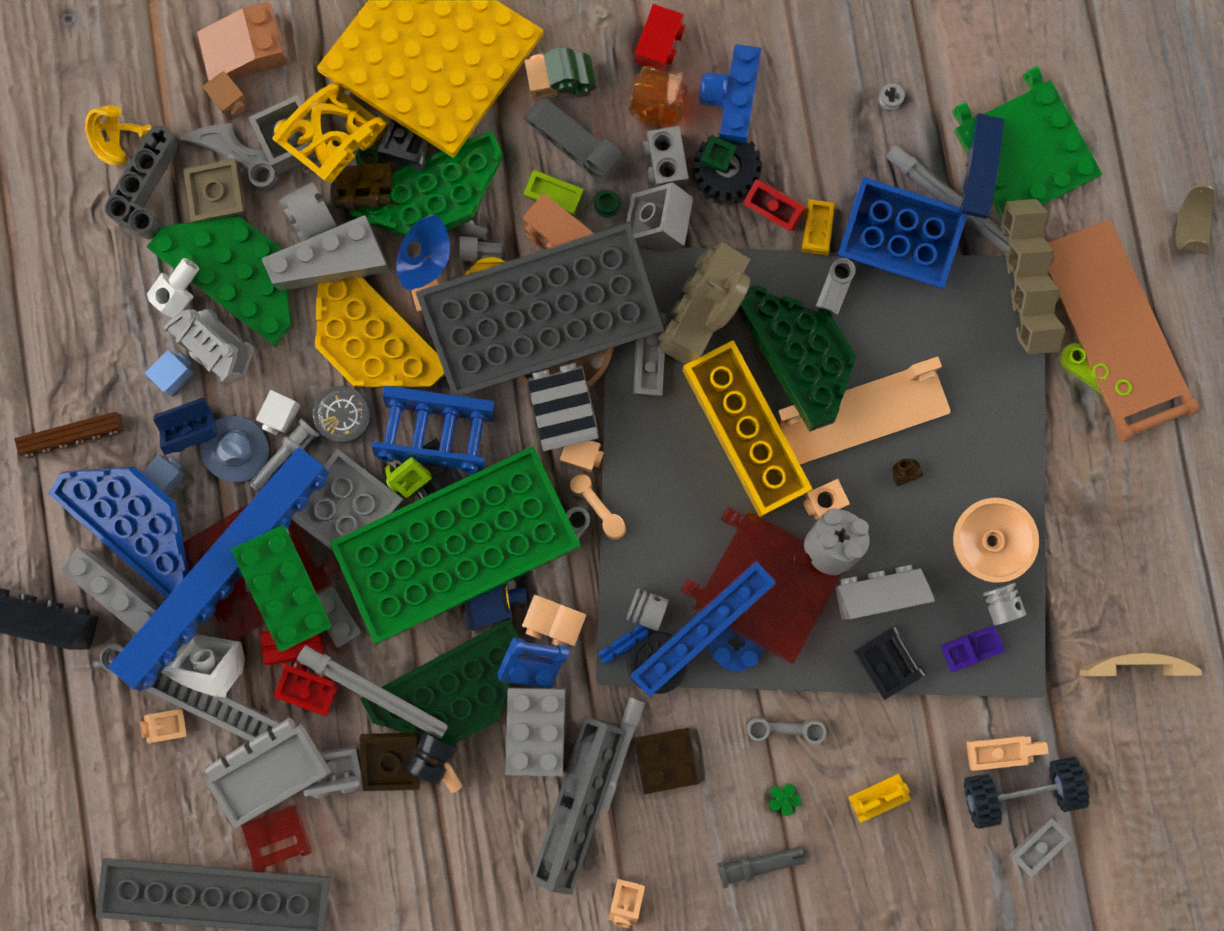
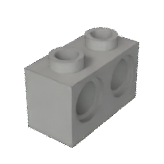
[642,126,689,187]

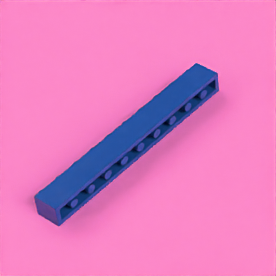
[108,447,330,691]

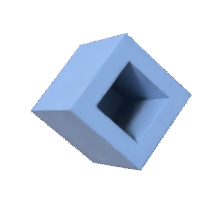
[145,350,195,396]

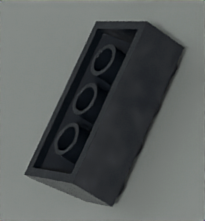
[0,588,99,650]

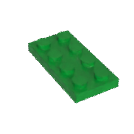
[230,524,332,652]

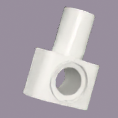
[147,258,199,318]

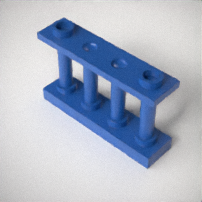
[372,386,495,474]

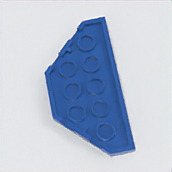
[48,467,189,598]

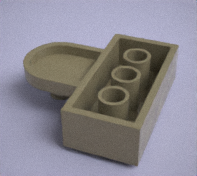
[657,242,750,364]

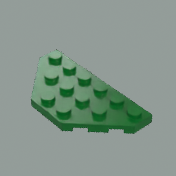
[343,130,503,236]
[146,216,292,347]

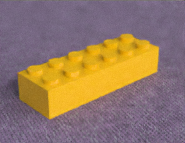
[682,340,813,517]

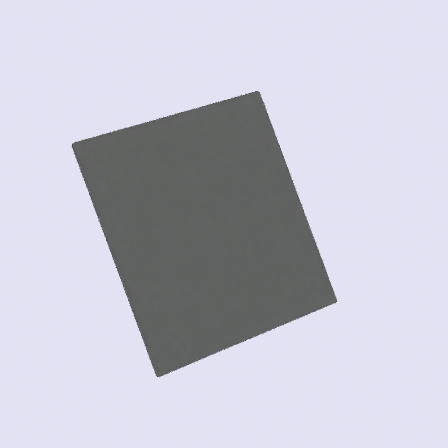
[596,247,1045,698]

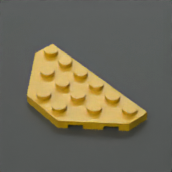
[315,277,445,388]

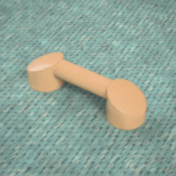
[570,474,626,540]

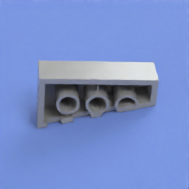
[262,215,391,291]

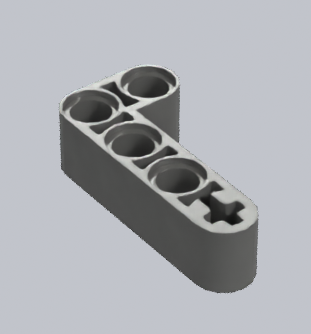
[524,97,622,184]
[105,126,179,239]

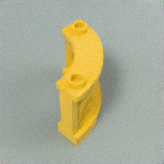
[272,83,390,183]

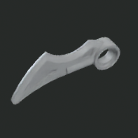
[180,124,278,191]

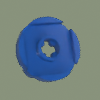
[708,615,765,671]

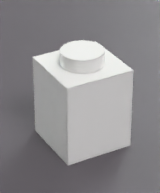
[256,390,301,436]

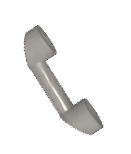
[747,716,826,744]

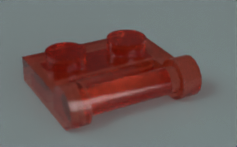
[241,804,312,872]

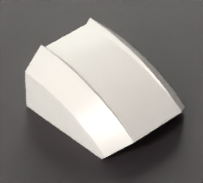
[161,634,245,697]

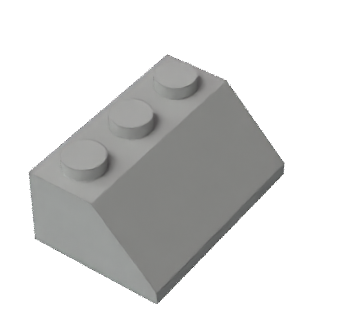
[834,565,934,620]

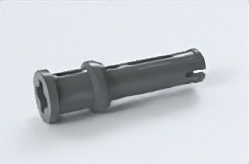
[717,846,805,888]

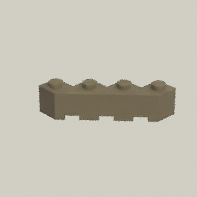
[1001,199,1066,355]

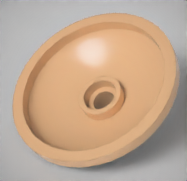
[953,498,1039,583]

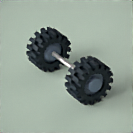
[964,757,1090,829]

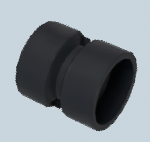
[407,732,457,785]

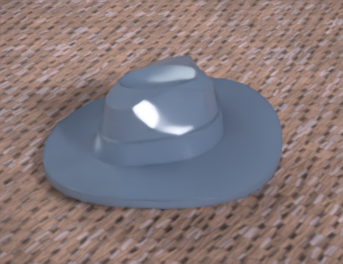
[200,416,269,482]

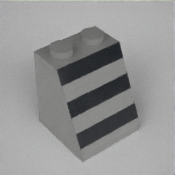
[528,362,598,451]

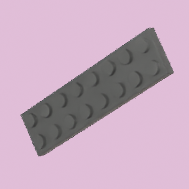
[96,858,331,931]

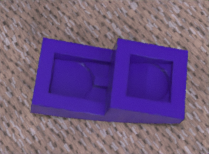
[940,625,1006,672]

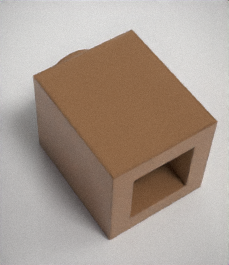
[202,70,250,120]

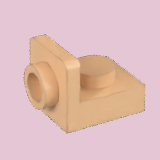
[140,709,186,743]
[608,879,645,928]

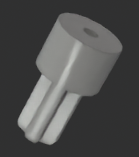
[458,236,503,262]

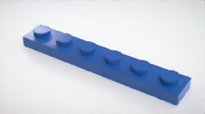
[630,560,776,697]

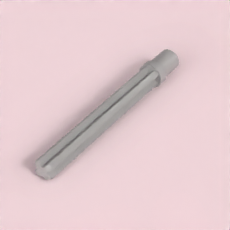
[885,145,1009,252]
[297,645,447,738]

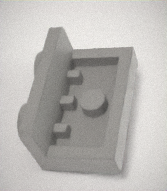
[303,745,362,798]

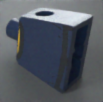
[464,582,528,631]

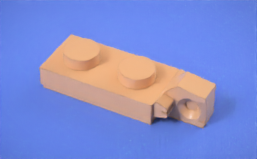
[966,735,1049,771]

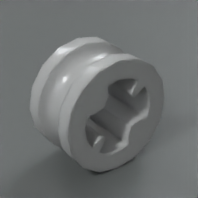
[878,83,904,111]

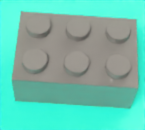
[505,687,566,776]

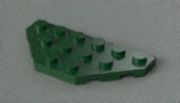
[737,285,857,432]
[360,618,521,745]

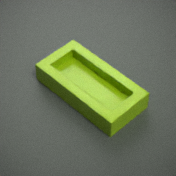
[523,169,584,216]

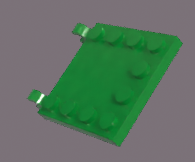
[952,65,1103,219]

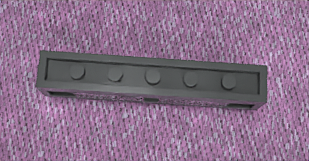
[530,716,627,895]

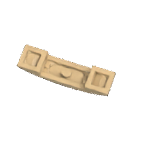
[1080,653,1202,676]

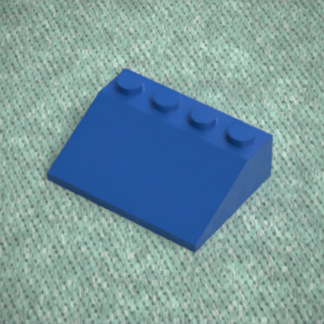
[837,177,967,289]

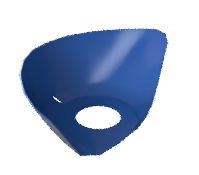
[396,215,450,290]

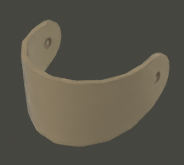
[1175,184,1214,255]

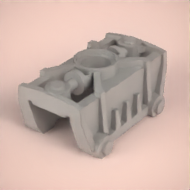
[163,309,254,383]

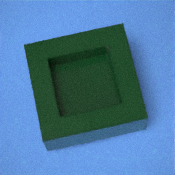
[700,136,737,174]

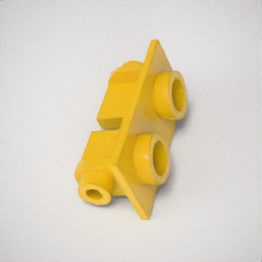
[848,773,911,823]

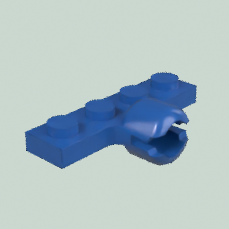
[699,44,761,144]

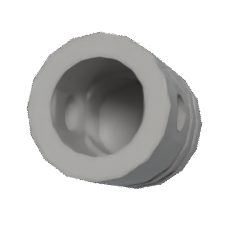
[982,582,1027,625]
[626,588,669,631]

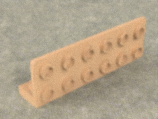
[776,357,951,465]

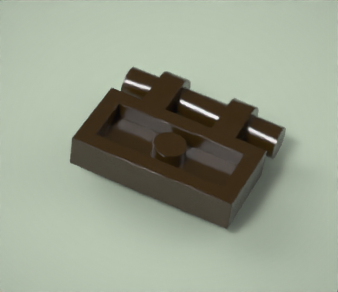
[334,163,394,211]

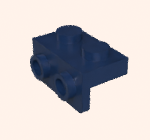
[153,398,217,455]

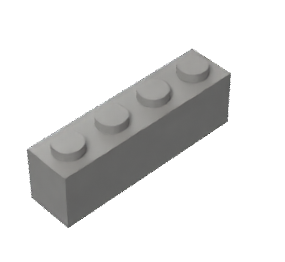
[59,548,159,633]

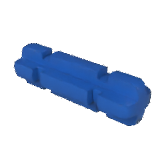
[598,625,649,665]

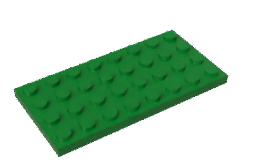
[330,446,581,645]

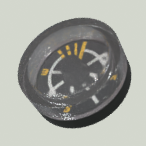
[312,386,371,443]

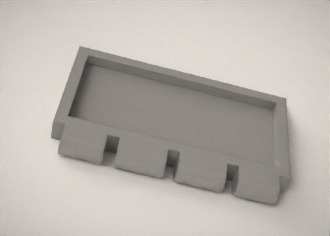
[205,718,331,829]

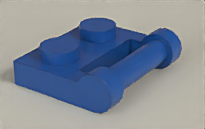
[497,638,569,688]

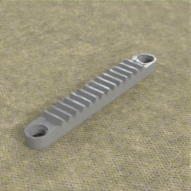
[99,644,281,741]

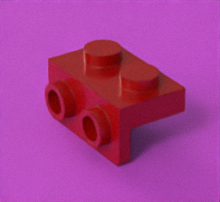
[273,661,339,717]

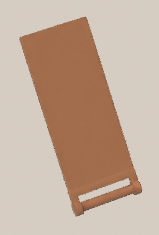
[1048,220,1199,442]

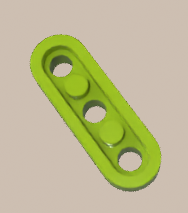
[1060,343,1132,396]

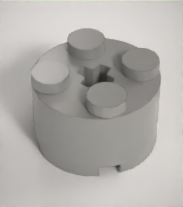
[279,181,337,242]
[804,508,870,575]

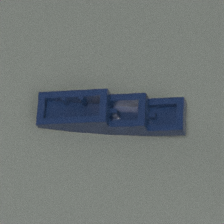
[959,113,1004,219]

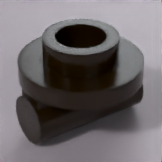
[892,459,923,487]

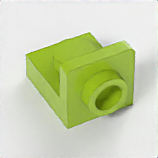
[385,457,432,498]

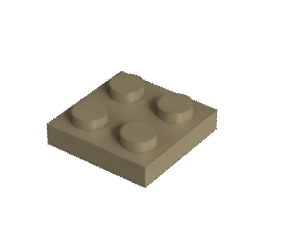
[183,159,247,223]

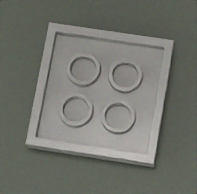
[291,449,404,552]

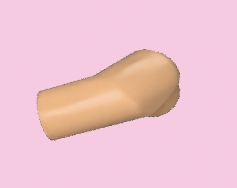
[426,758,462,793]

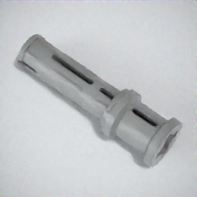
[249,418,320,492]

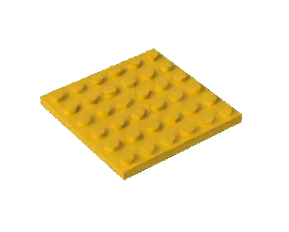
[317,0,544,158]

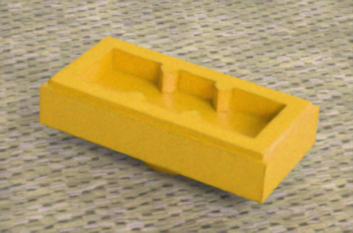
[801,199,835,256]

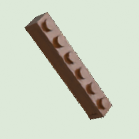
[14,412,124,458]

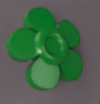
[769,783,801,816]

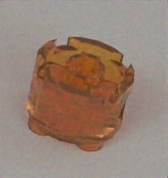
[628,66,688,127]

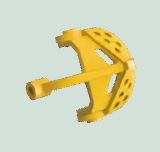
[85,105,152,165]

